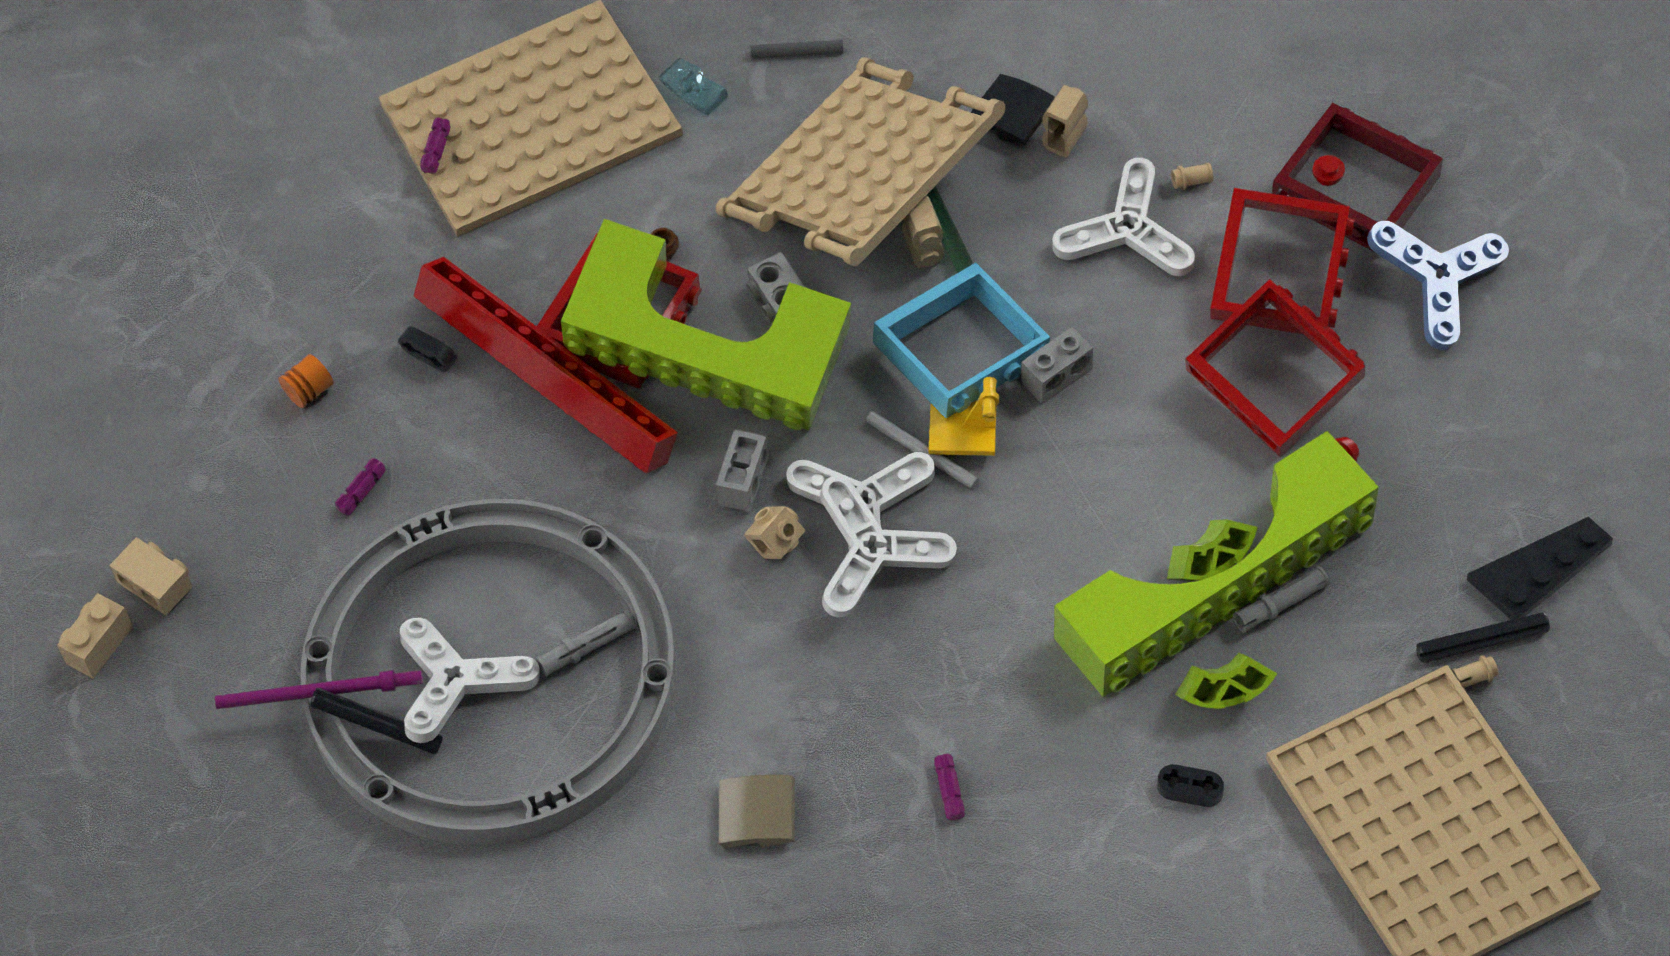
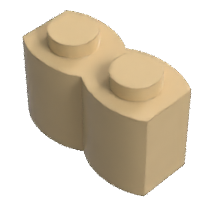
[1042,85,1088,158]
[902,196,944,268]

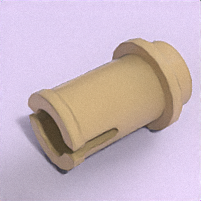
[1171,162,1214,190]
[1451,655,1499,688]

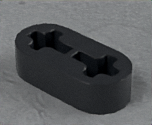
[398,326,457,372]
[1157,764,1224,807]

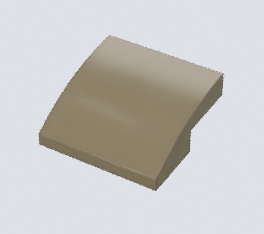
[719,775,795,849]

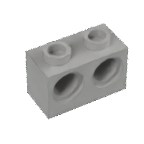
[746,252,804,323]
[1021,327,1093,404]
[716,429,769,512]

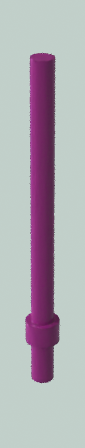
[215,670,423,709]

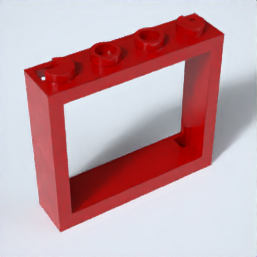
[1210,188,1355,335]
[537,233,702,389]
[1185,279,1365,457]

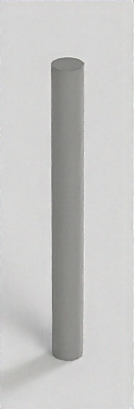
[866,411,979,490]

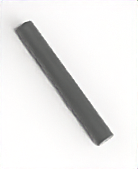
[750,40,843,57]

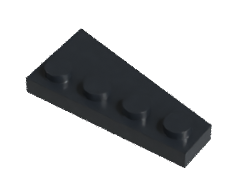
[1467,517,1613,620]

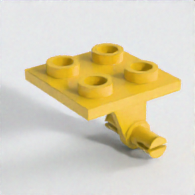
[928,377,999,456]

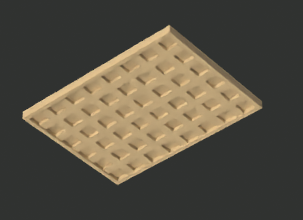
[378,0,683,237]
[1266,665,1601,956]

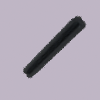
[1416,612,1550,663]
[310,688,443,754]

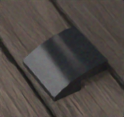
[971,74,1055,145]

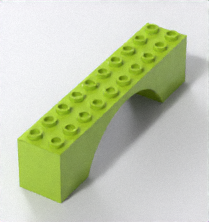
[1054,431,1379,697]

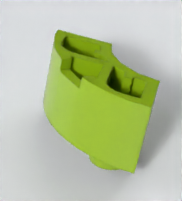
[1167,519,1257,581]
[1175,652,1277,709]

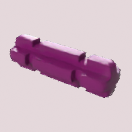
[420,117,451,174]
[335,458,386,516]
[934,753,965,821]

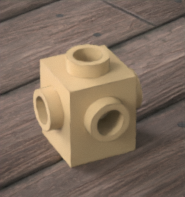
[744,506,806,559]

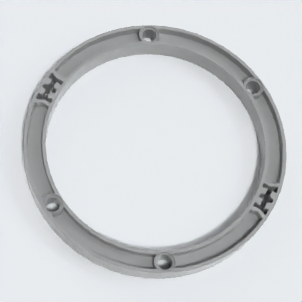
[300,499,677,845]

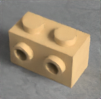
[109,537,193,616]
[57,593,133,679]

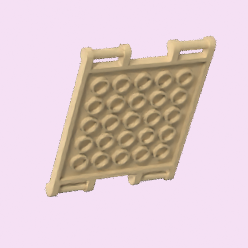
[716,57,1005,266]

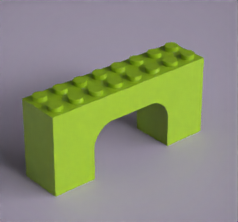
[561,219,851,431]

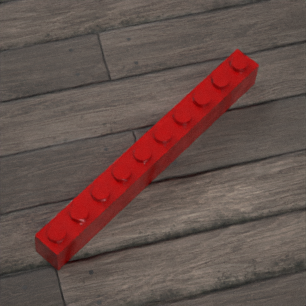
[413,256,678,474]

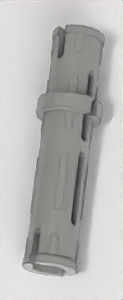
[1233,566,1330,632]
[536,610,635,676]

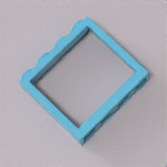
[873,263,1050,418]

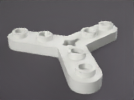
[1052,158,1195,276]
[786,452,935,575]
[820,475,957,617]
[400,618,540,743]

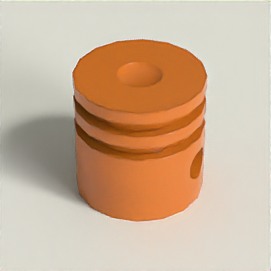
[278,354,334,408]

